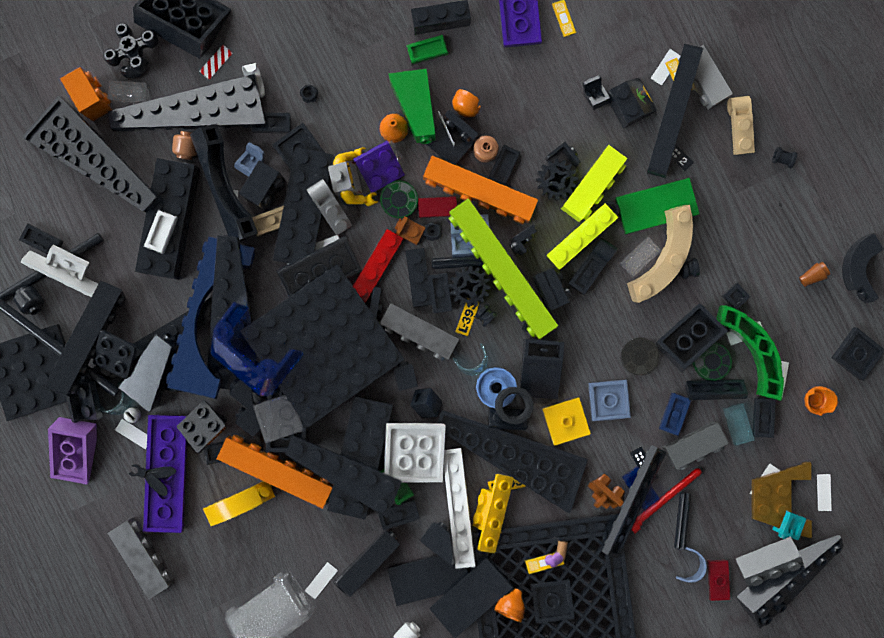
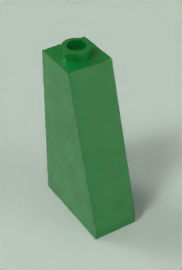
[389,69,435,144]

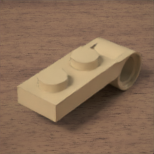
[727,96,755,155]

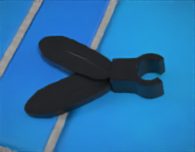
[129,464,176,496]

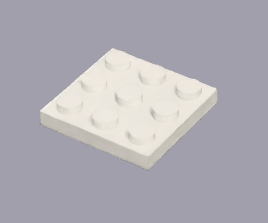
[384,423,445,482]

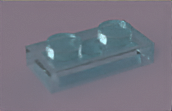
[723,403,754,446]

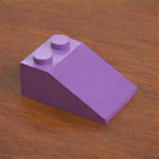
[48,417,97,484]

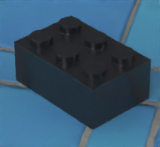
[655,303,728,373]

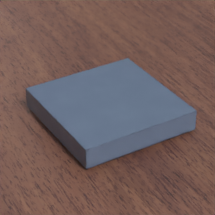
[588,380,631,421]

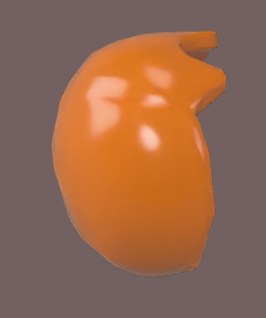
[452,89,481,118]
[804,386,838,416]

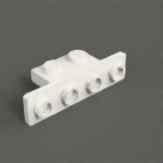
[21,245,98,297]

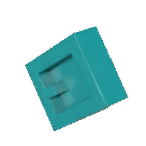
[772,511,806,540]

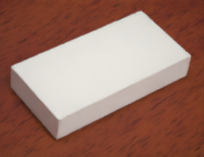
[144,210,178,254]

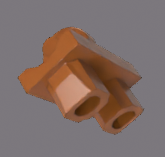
[588,474,625,509]

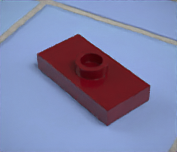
[707,560,730,601]

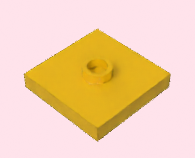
[542,397,591,446]

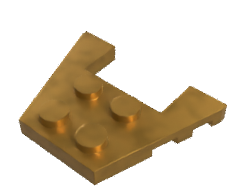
[752,462,812,538]

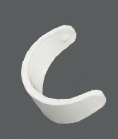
[242,63,265,97]

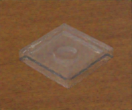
[253,395,303,443]

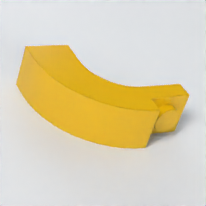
[203,481,275,526]

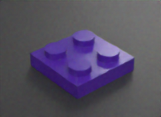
[354,141,405,193]

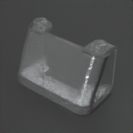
[224,570,315,638]

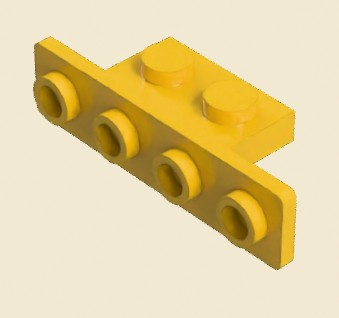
[472,474,514,553]

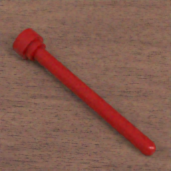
[631,468,702,534]

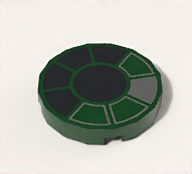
[380,180,418,219]
[693,343,732,381]

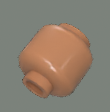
[172,131,197,160]
[473,136,499,163]

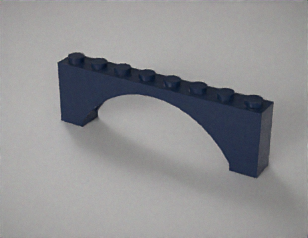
[166,237,256,399]

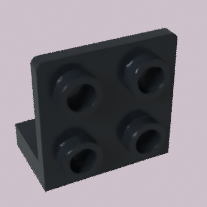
[426,109,479,165]

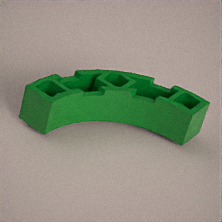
[716,305,784,401]

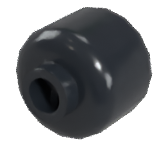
[13,286,44,315]

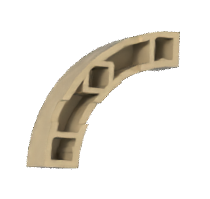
[627,205,693,303]

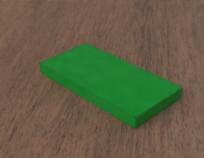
[615,178,699,235]

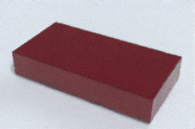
[418,197,457,218]

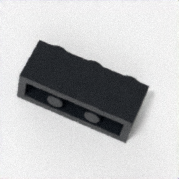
[411,0,471,35]

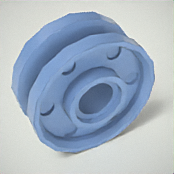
[476,367,517,408]

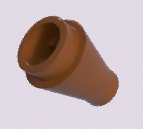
[799,262,830,287]

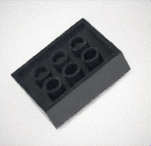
[133,0,231,59]

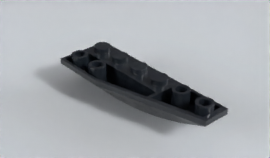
[737,535,844,629]

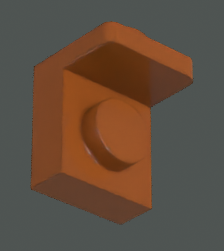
[395,216,425,245]

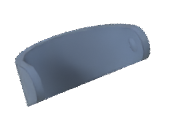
[676,546,707,583]

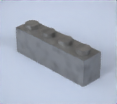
[380,303,459,361]
[108,518,174,599]

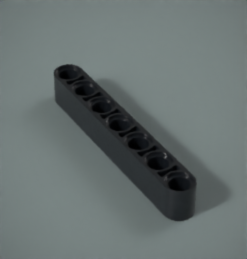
[647,43,703,178]

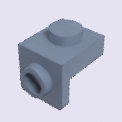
[234,142,265,177]

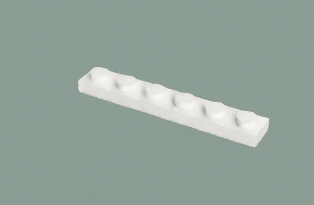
[443,448,476,568]

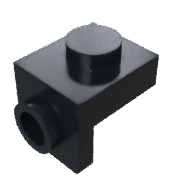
[583,75,611,110]

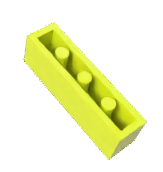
[561,145,627,222]
[546,203,618,270]

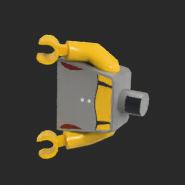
[328,147,378,206]

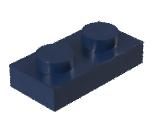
[659,393,691,436]

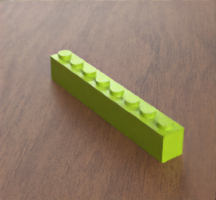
[448,198,558,339]

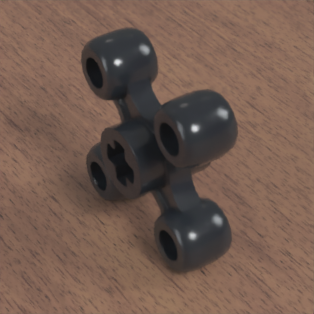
[103,23,159,74]

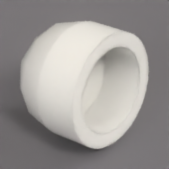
[124,407,141,423]

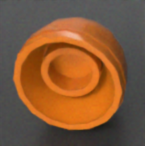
[380,114,408,143]
[494,588,525,622]

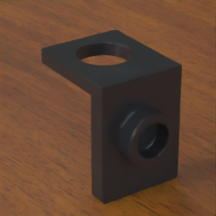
[545,142,581,168]

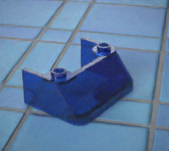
[211,302,304,396]

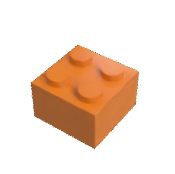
[60,67,112,121]

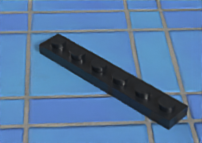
[602,445,667,558]

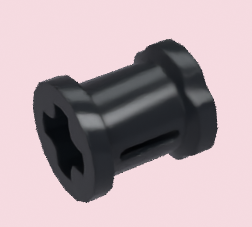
[772,147,798,169]

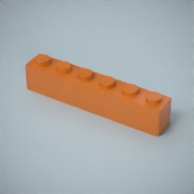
[423,156,538,224]
[217,435,333,509]

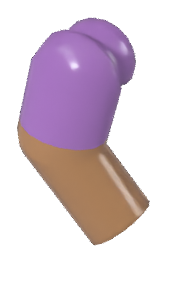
[545,541,568,567]

